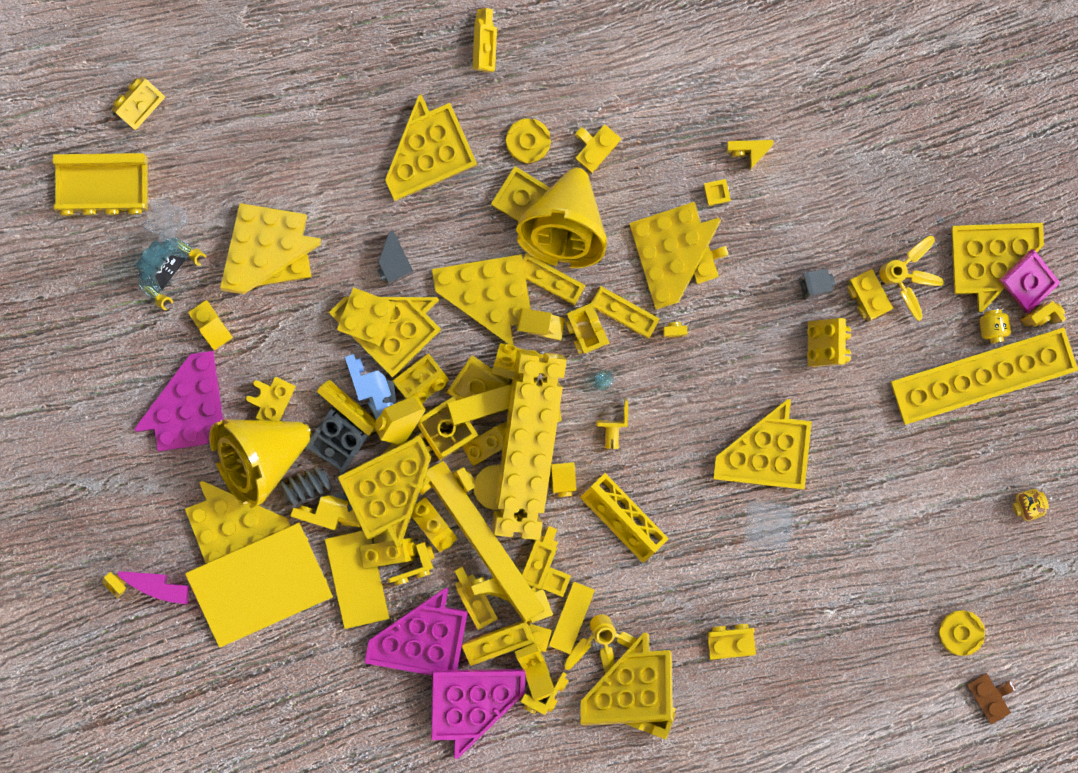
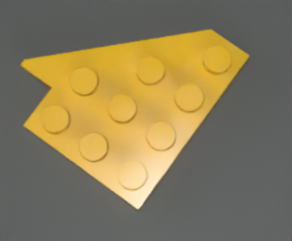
[385,94,478,202]
[630,202,721,310]
[220,203,322,294]
[951,223,1044,313]
[432,254,531,345]
[329,297,442,378]
[713,399,812,490]
[338,436,431,547]
[185,481,291,563]
[581,632,673,726]

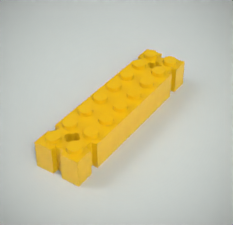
[491,349,567,540]

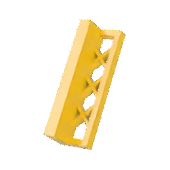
[580,473,669,563]

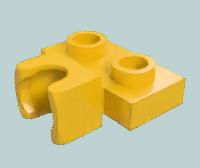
[245,377,296,421]

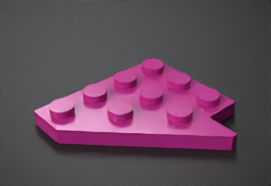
[135,351,224,452]
[365,587,468,675]
[431,669,525,759]

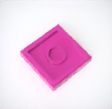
[999,249,1060,314]

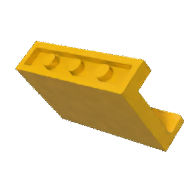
[53,153,148,216]

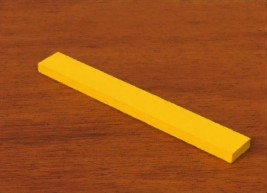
[426,461,545,623]

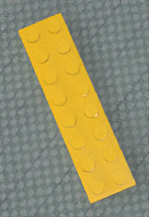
[890,328,1078,425]

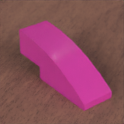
[118,571,190,604]

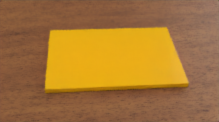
[185,522,333,648]

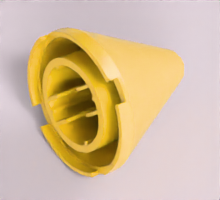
[516,168,607,268]
[209,419,312,508]

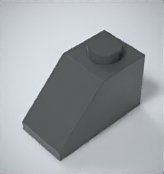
[377,230,414,285]
[799,269,835,300]

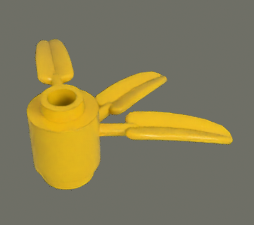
[879,236,944,321]
[565,614,650,674]

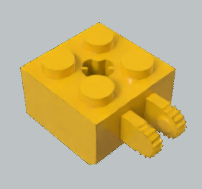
[408,396,479,461]

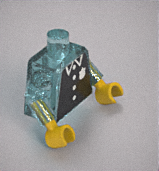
[136,238,207,310]

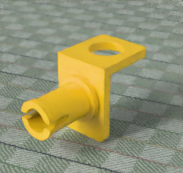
[596,398,629,449]

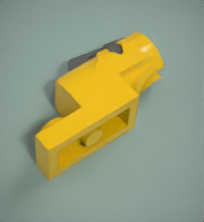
[291,492,361,531]

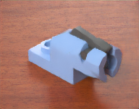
[345,354,397,419]

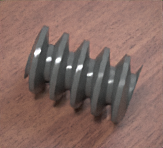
[280,465,332,506]

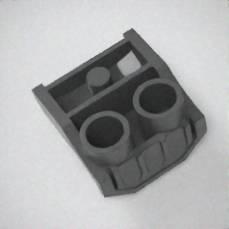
[305,408,368,474]

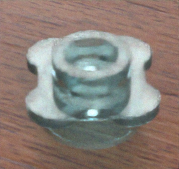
[592,370,614,392]

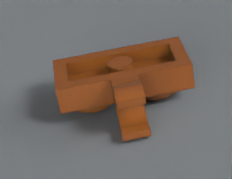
[966,673,1016,725]

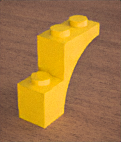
[466,577,553,624]

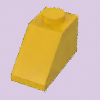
[374,395,425,445]
[551,462,577,497]

